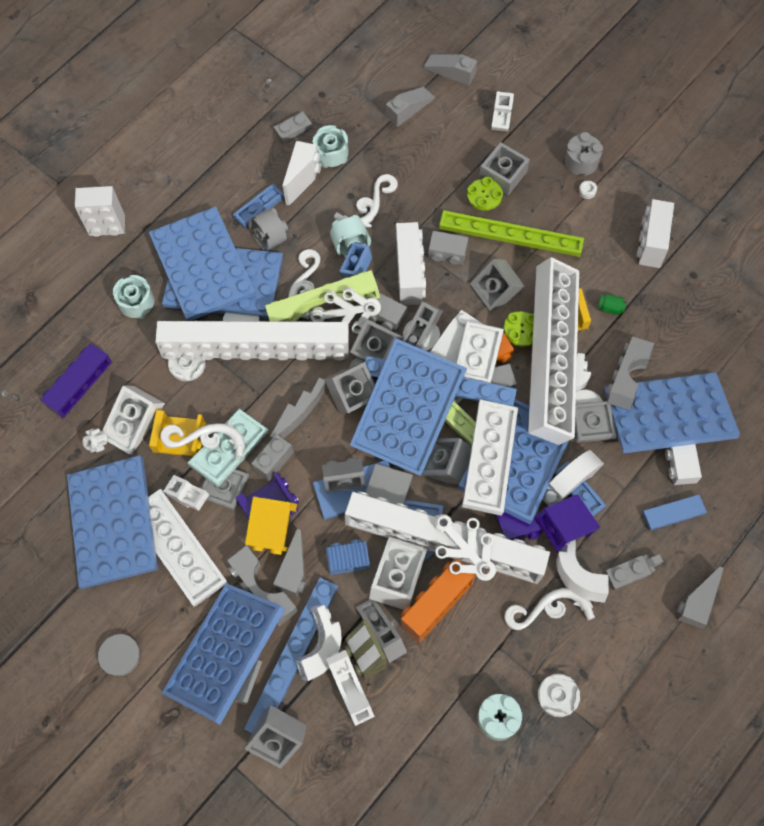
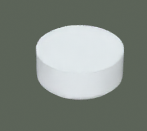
[579,181,597,199]

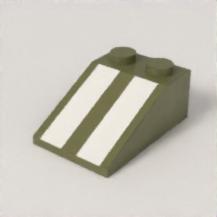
[344,619,387,679]

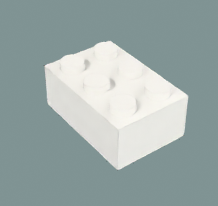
[75,186,125,237]
[636,199,674,268]

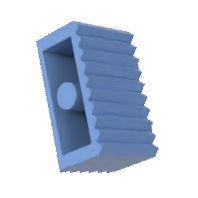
[339,242,372,279]
[326,539,370,575]

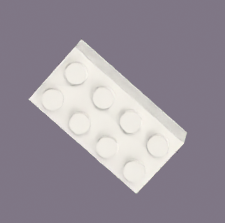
[396,222,426,305]

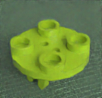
[467,177,503,210]
[503,311,534,347]

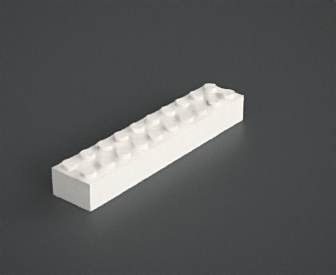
[528,257,579,445]
[156,321,349,361]
[345,491,550,584]

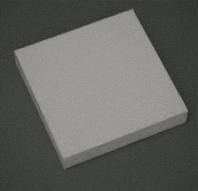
[575,401,617,443]
[366,464,413,505]
[201,469,250,511]

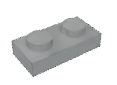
[274,112,312,143]

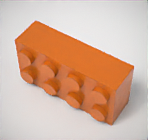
[401,558,476,643]

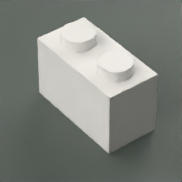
[665,444,702,485]

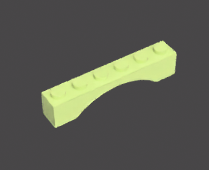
[265,270,380,322]

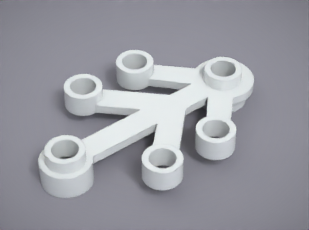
[310,287,381,334]
[435,515,496,581]

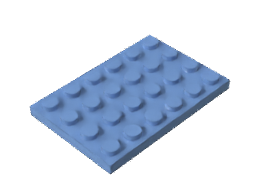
[149,207,256,321]
[162,248,283,319]
[350,338,467,476]
[604,372,740,454]
[457,399,569,524]
[67,455,158,589]
[162,583,285,725]

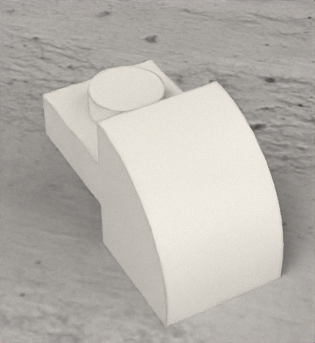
[491,91,514,132]
[576,353,591,391]
[163,475,209,511]

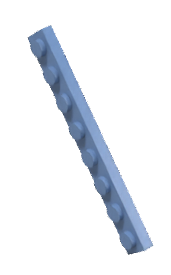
[365,356,517,406]
[244,578,338,733]

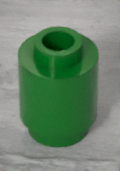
[598,294,627,315]

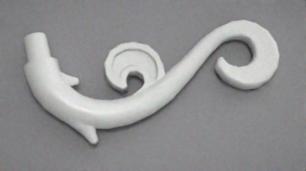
[334,174,398,227]
[288,249,321,320]
[160,421,245,459]
[504,584,595,630]

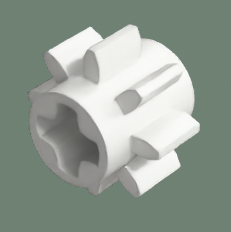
[83,428,107,453]

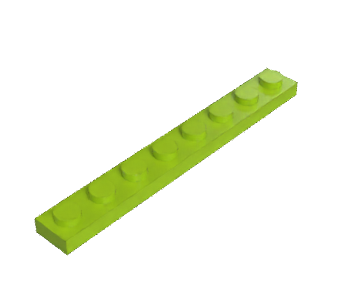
[439,210,584,257]

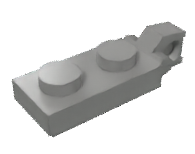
[605,554,663,590]

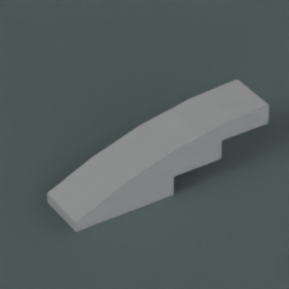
[271,378,327,440]

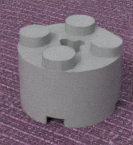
[565,132,603,176]
[248,207,288,251]

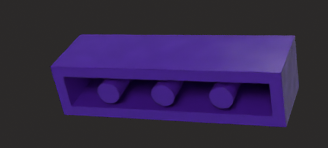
[40,343,112,419]

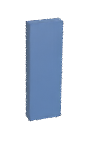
[233,183,285,228]
[553,460,606,517]
[643,495,707,531]

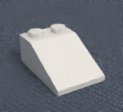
[283,141,321,205]
[430,310,484,363]
[102,386,165,455]
[369,537,427,610]

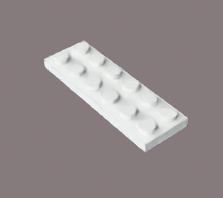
[462,399,518,516]
[148,489,228,607]

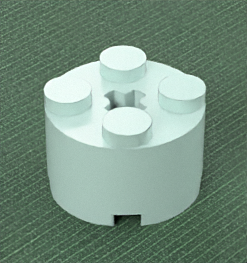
[313,125,349,168]
[330,215,371,257]
[113,275,155,319]
[477,694,522,741]

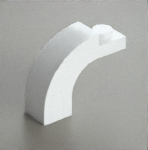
[542,450,604,506]
[556,540,608,603]
[295,605,341,681]
[326,650,374,726]

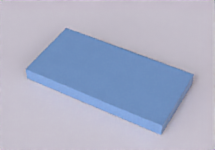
[313,461,390,520]

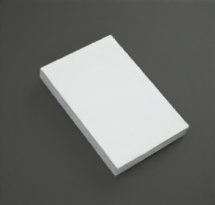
[456,321,504,383]

